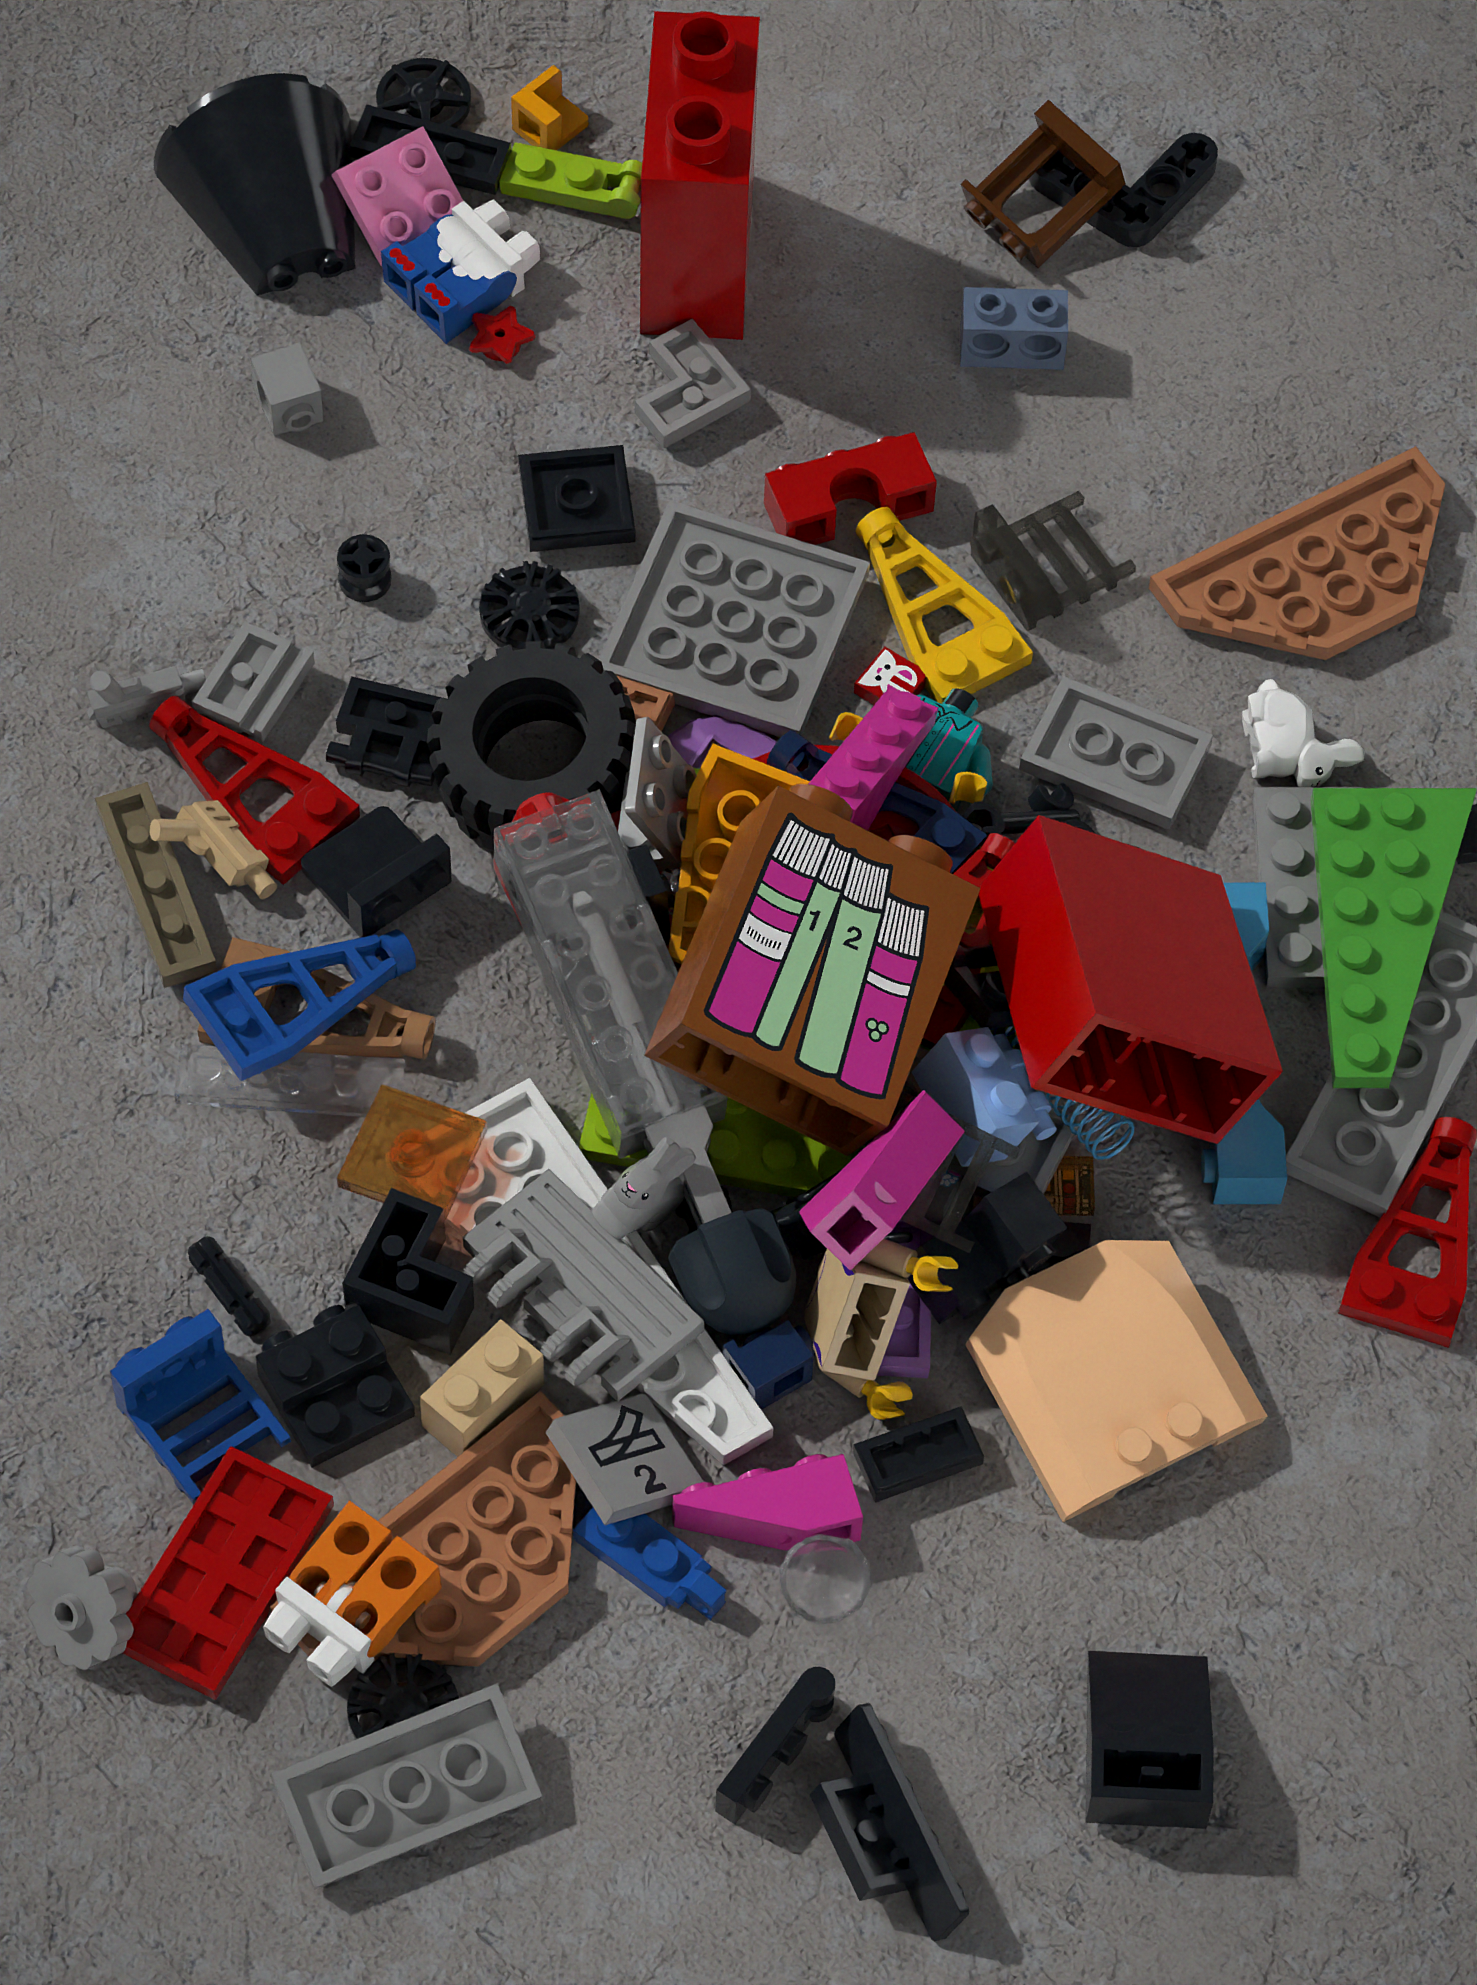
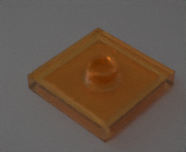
[337,1084,487,1221]

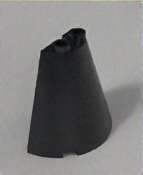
[154,73,356,296]

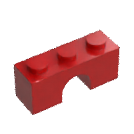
[764,432,937,545]

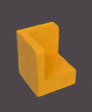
[511,65,589,150]

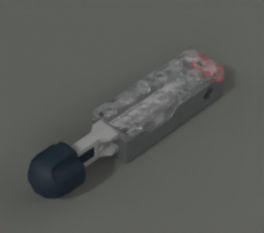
[494,789,797,1336]

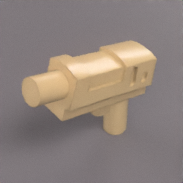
[150,800,277,899]

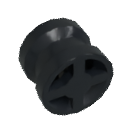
[337,534,392,602]

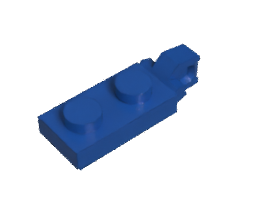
[573,1508,726,1621]

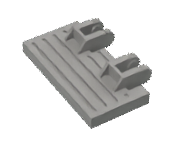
[463,1169,704,1401]

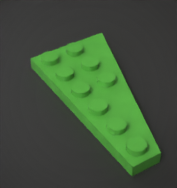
[1311,788,1477,1088]

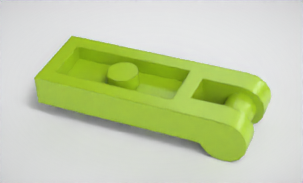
[499,142,642,219]

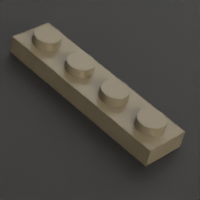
[95,782,217,988]

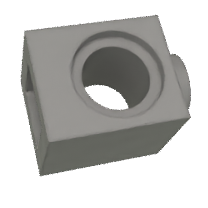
[250,342,323,436]

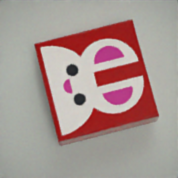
[854,646,926,705]

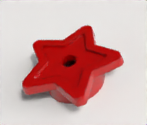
[469,306,536,364]

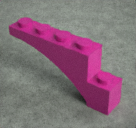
[808,687,939,831]

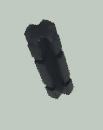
[188,1236,271,1337]

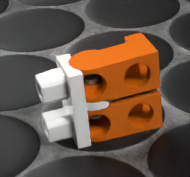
[263,1500,442,1687]

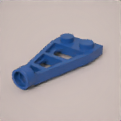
[183,929,416,1081]

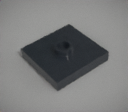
[518,445,636,552]

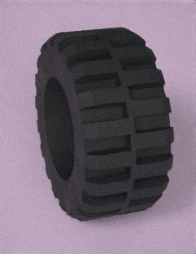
[427,641,636,852]

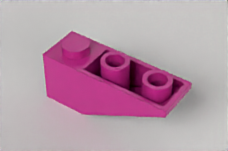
[799,1090,965,1271]
[672,1454,863,1554]

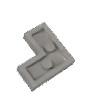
[635,318,751,448]

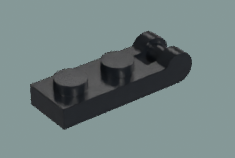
[715,1667,835,1824]

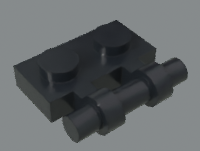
[326,676,448,787]

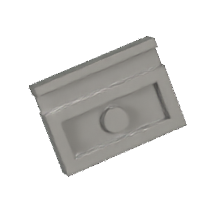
[192,621,315,744]

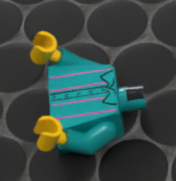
[829,688,993,812]

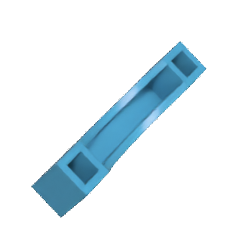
[1201,882,1287,1204]

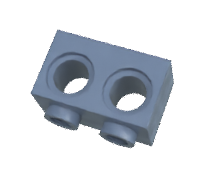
[960,287,1068,370]

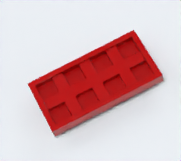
[122,1446,334,1700]

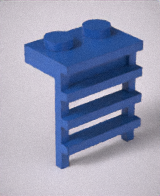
[110,1309,291,1505]

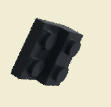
[255,1304,415,1468]

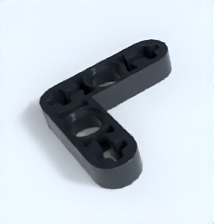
[1029,133,1218,247]

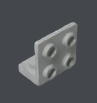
[617,717,696,872]

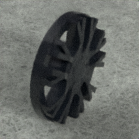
[479,561,580,651]
[347,1653,459,1740]

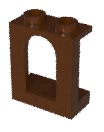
[960,99,1126,268]

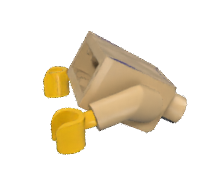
[804,1238,958,1420]

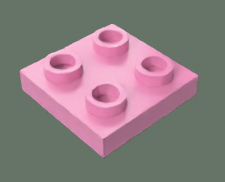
[331,126,463,266]

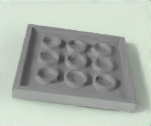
[599,500,870,737]

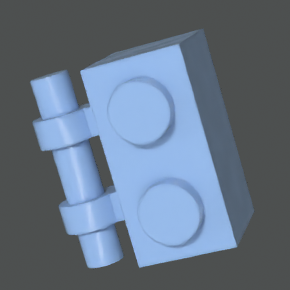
[912,1027,1057,1167]

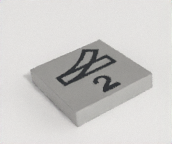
[546,1393,704,1525]

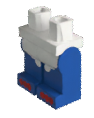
[381,199,540,344]

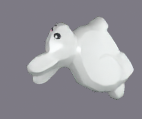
[1242,679,1365,787]

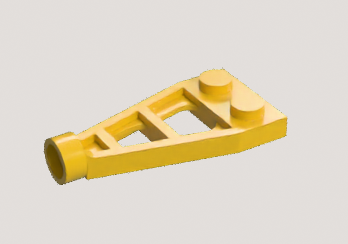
[855,507,1033,704]

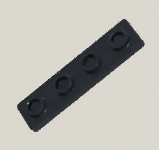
[810,1703,970,1942]

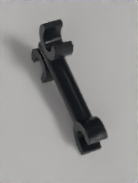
[962,783,1096,837]

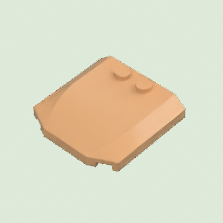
[965,1240,1268,1522]

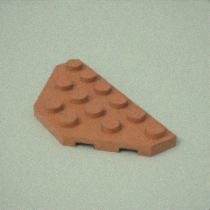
[1149,446,1445,660]
[270,1391,576,1667]

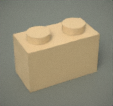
[420,1319,544,1457]

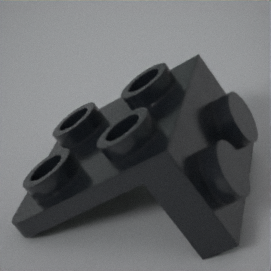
[301,806,452,938]

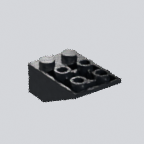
[1085,1651,1214,1829]

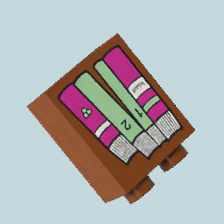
[644,784,981,1156]

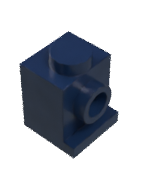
[723,1320,815,1410]

